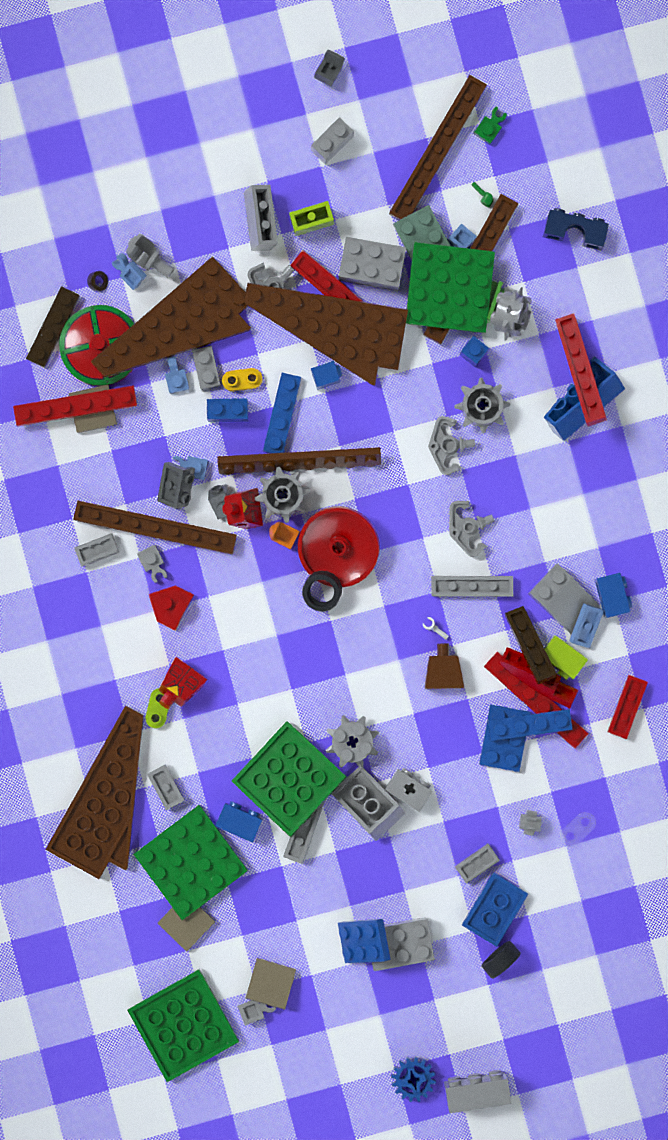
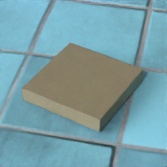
[68,385,117,433]
[157,907,215,952]
[245,958,296,1010]

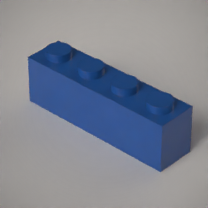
[544,356,625,441]

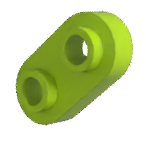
[145,688,169,728]

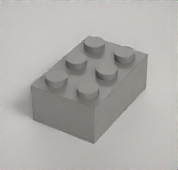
[339,237,406,291]
[372,917,435,971]
[444,1070,512,1113]

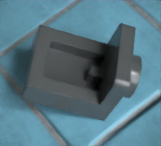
[314,49,345,87]
[208,484,230,519]

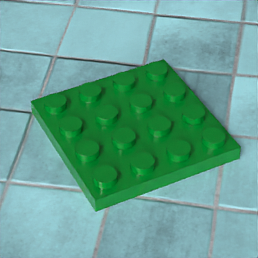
[406,242,495,333]
[232,721,347,837]
[133,805,249,920]
[127,968,239,1082]

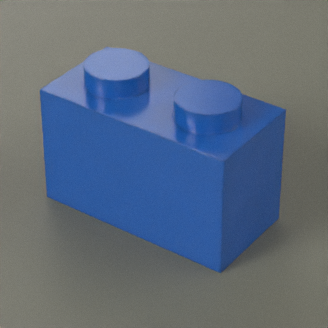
[207,398,249,422]
[594,573,632,619]
[215,801,263,843]

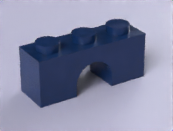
[543,208,609,251]

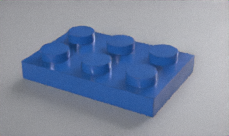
[479,704,530,772]
[461,872,528,947]
[337,918,391,963]

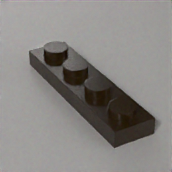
[26,286,80,368]
[505,606,557,685]

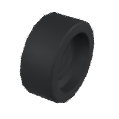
[302,570,342,612]
[481,941,521,979]

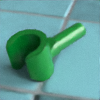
[471,182,494,208]

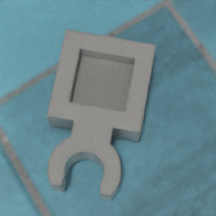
[137,545,167,583]
[237,1000,276,1026]

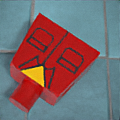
[222,488,263,529]
[159,657,207,709]

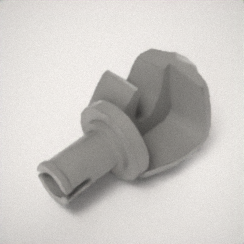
[126,234,175,278]

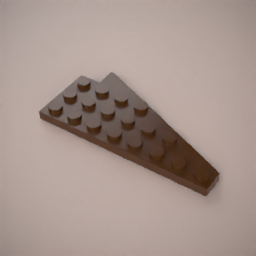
[91,256,251,378]
[244,282,408,386]
[45,705,144,879]

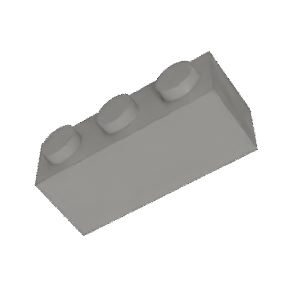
[244,185,278,251]

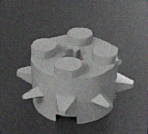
[490,287,532,341]
[454,378,511,433]
[255,467,311,523]
[326,715,379,769]

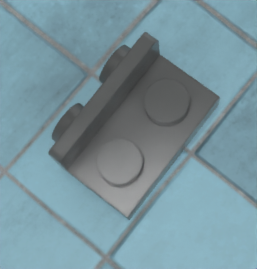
[157,462,195,509]

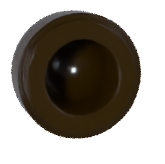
[87,271,108,291]

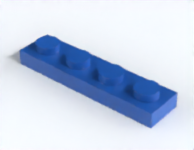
[263,372,301,453]
[488,709,573,741]

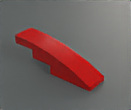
[499,647,578,709]

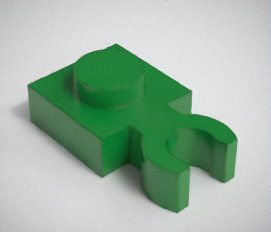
[473,106,507,145]

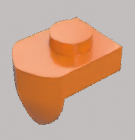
[269,522,300,550]

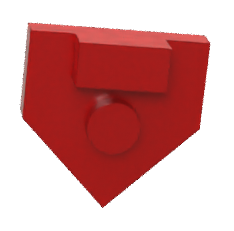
[148,585,194,631]

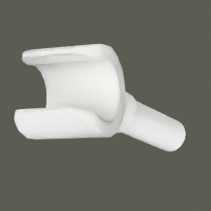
[422,617,449,640]

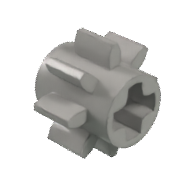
[519,810,542,836]

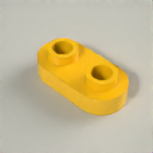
[222,368,262,392]

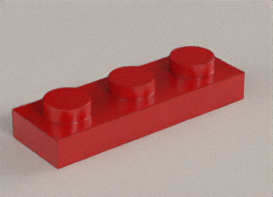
[607,675,648,739]

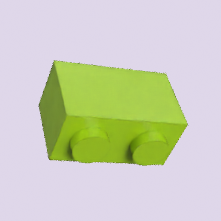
[289,201,334,237]
[544,635,588,680]

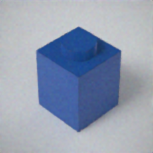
[459,336,489,367]
[311,361,343,390]

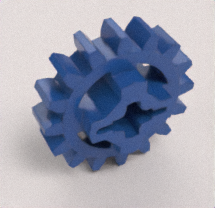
[391,1056,436,1102]

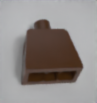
[424,643,464,689]

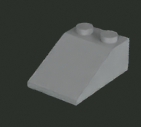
[528,563,600,635]
[332,767,406,841]

